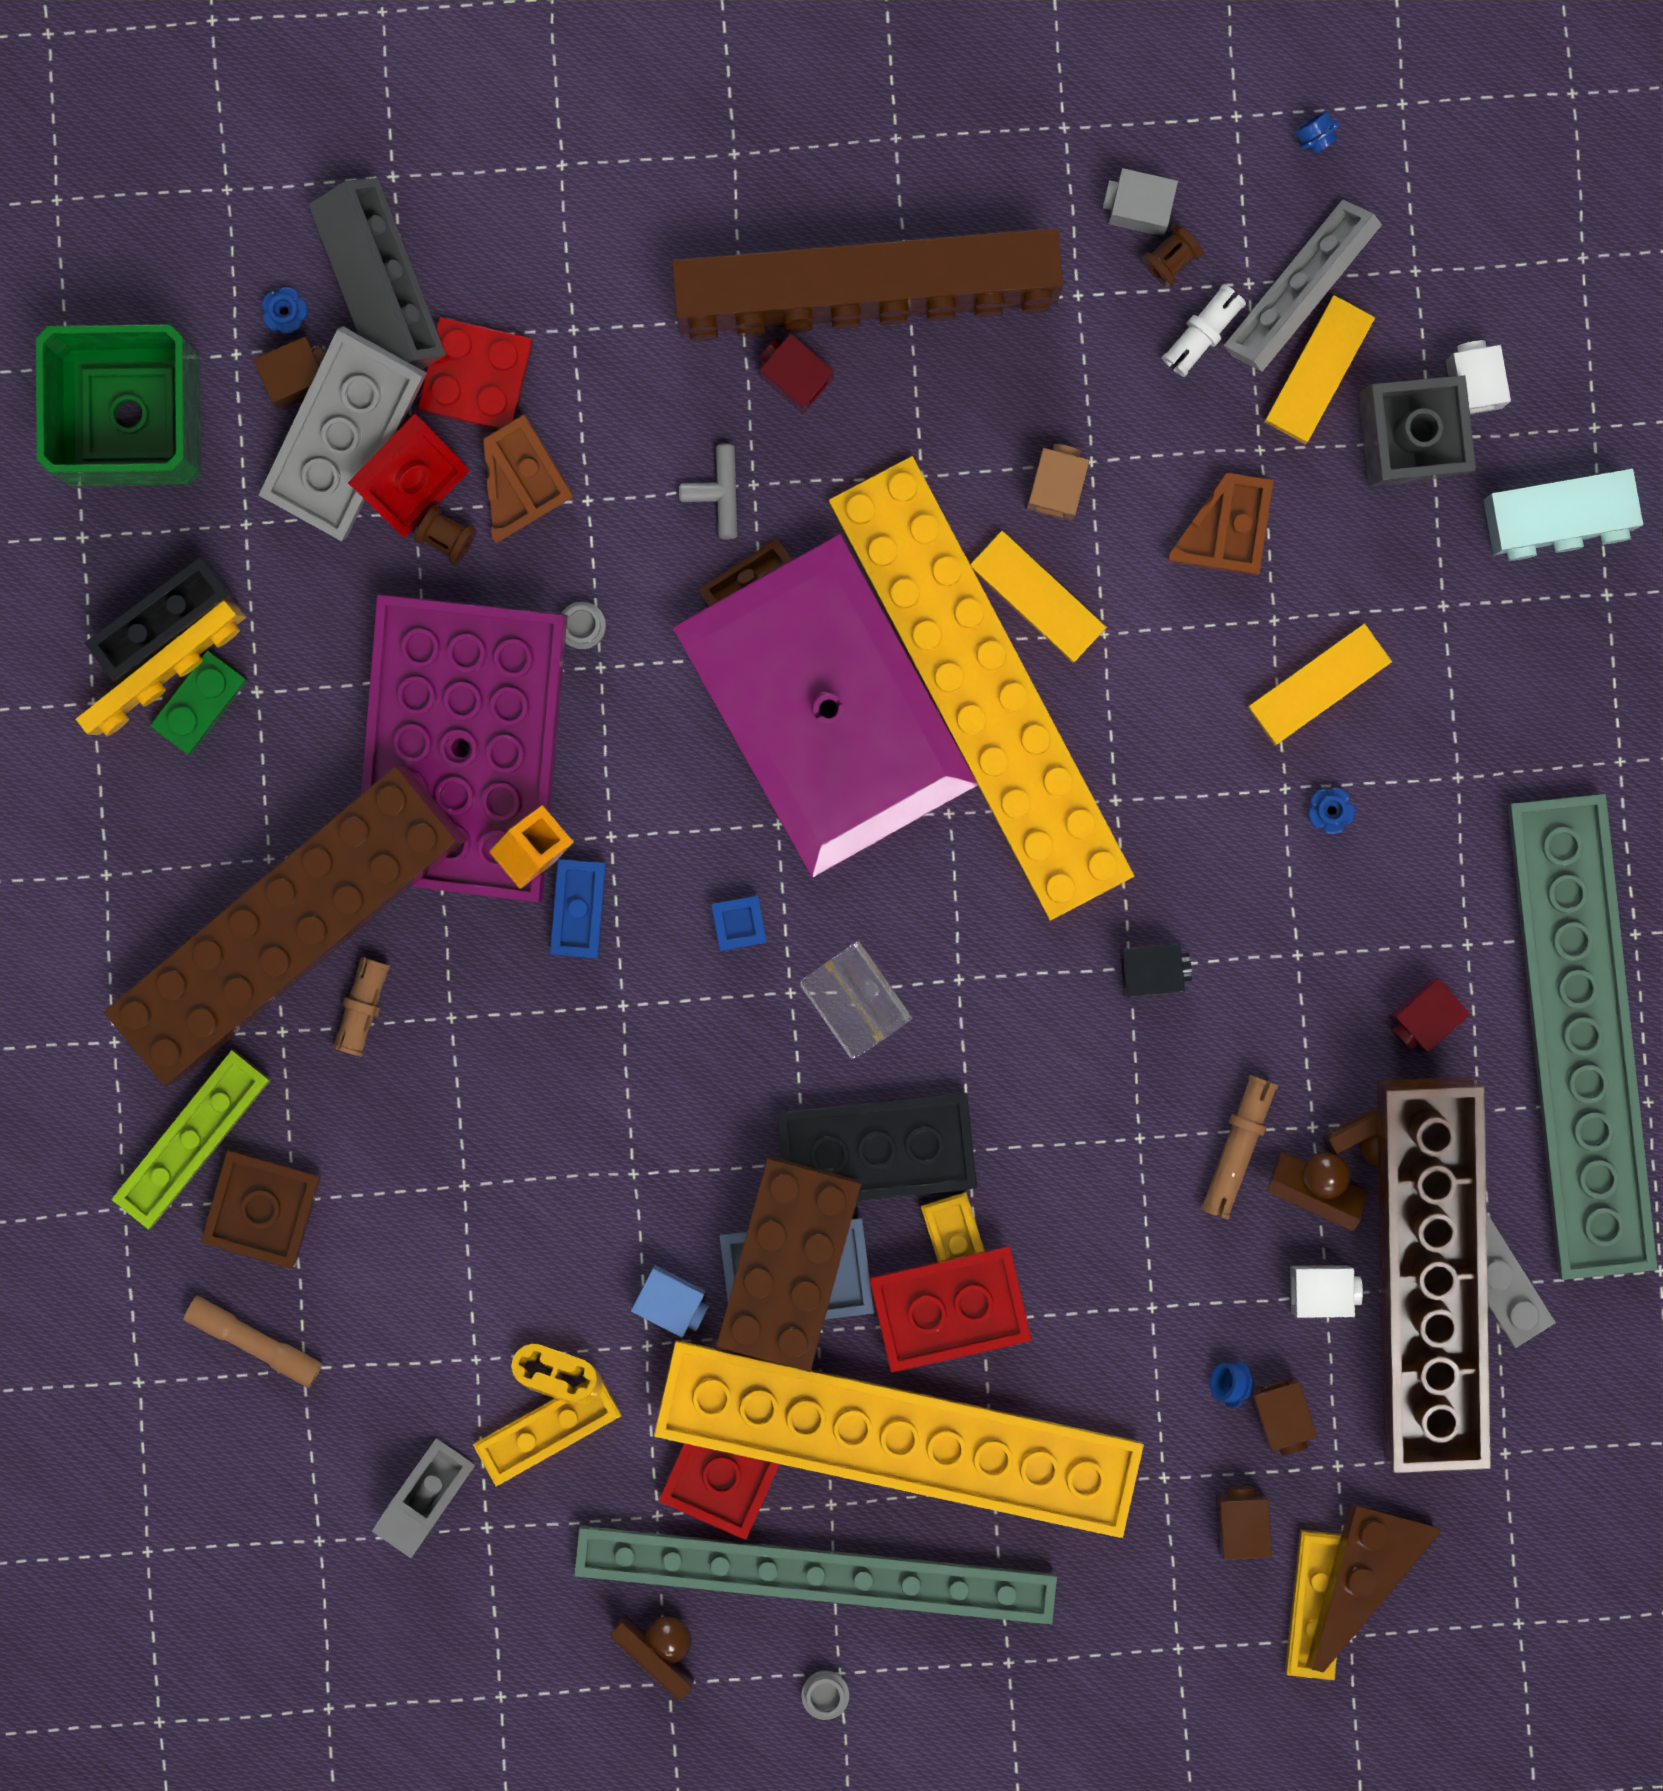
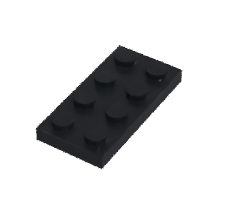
[777,1093,977,1201]

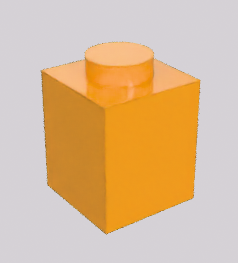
[490,805,574,889]

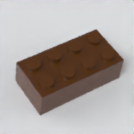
[716,1156,861,1372]

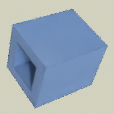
[631,1265,709,1337]

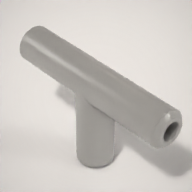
[679,443,737,540]

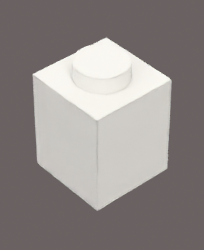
[1446,340,1511,414]
[1290,1265,1363,1318]

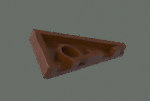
[1306,1503,1440,1673]

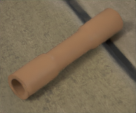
[183,1295,323,1388]

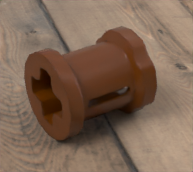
[1140,224,1204,288]
[414,505,477,565]

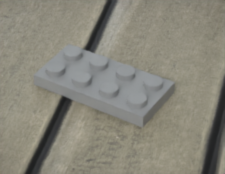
[259,326,427,541]

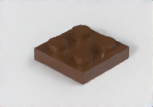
[201,1150,322,1269]

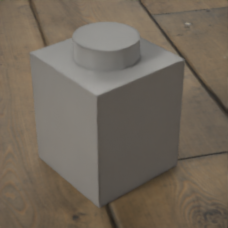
[1103,168,1178,237]

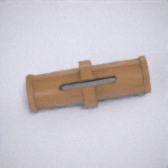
[332,957,390,1057]

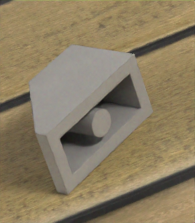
[372,1438,475,1558]

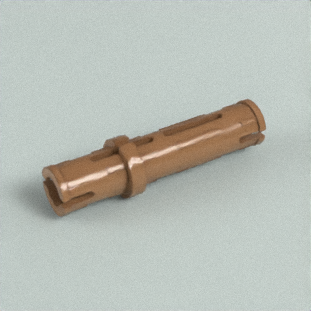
[1200,1075,1279,1220]

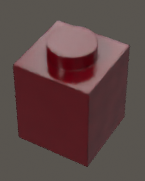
[759,334,834,414]
[1389,978,1471,1053]

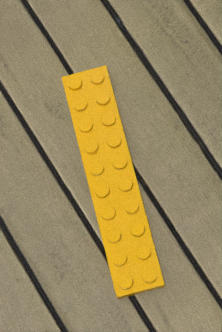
[828,456,1135,921]
[654,1340,1144,1538]

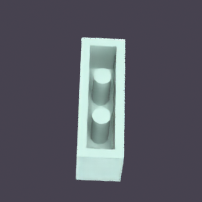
[1483,469,1643,561]

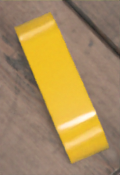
[511,1344,602,1406]

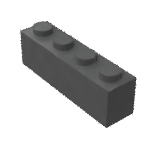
[308,178,446,370]

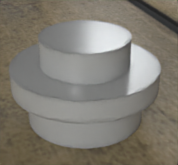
[561,602,606,650]
[801,1670,849,1720]

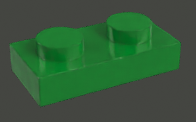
[150,650,248,756]

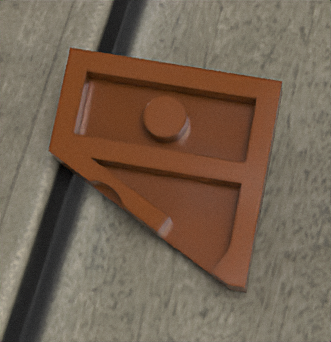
[483,414,575,544]
[1167,473,1274,576]

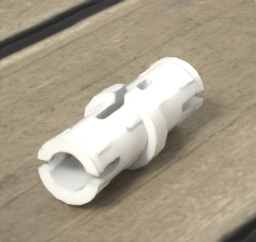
[1162,285,1246,377]

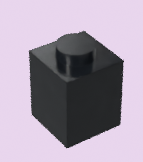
[1120,944,1192,997]

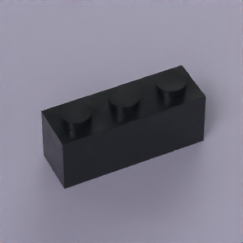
[84,557,238,684]

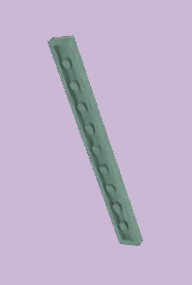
[574,1526,1057,1625]

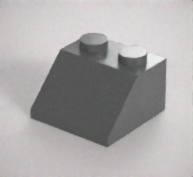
[1358,375,1476,487]

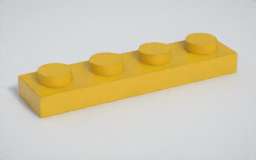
[76,600,246,736]

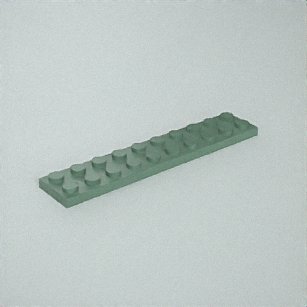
[1508,794,1658,1280]

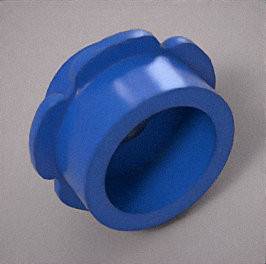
[1295,111,1340,153]
[261,287,308,334]
[1308,787,1355,834]
[1210,1361,1254,1408]

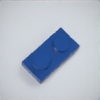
[550,859,607,959]

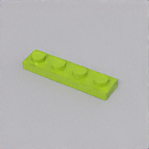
[111,1050,272,1230]

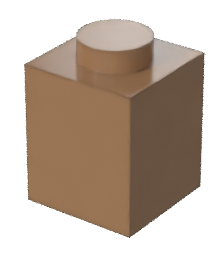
[1027,444,1090,521]

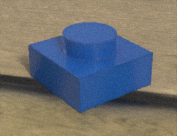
[711,896,767,951]

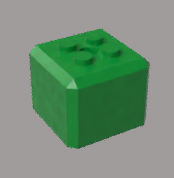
[36,325,201,487]

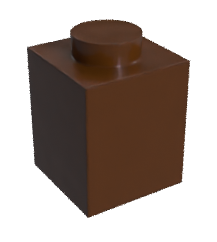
[253,336,326,410]
[1250,1377,1318,1455]
[1216,1486,1272,1560]

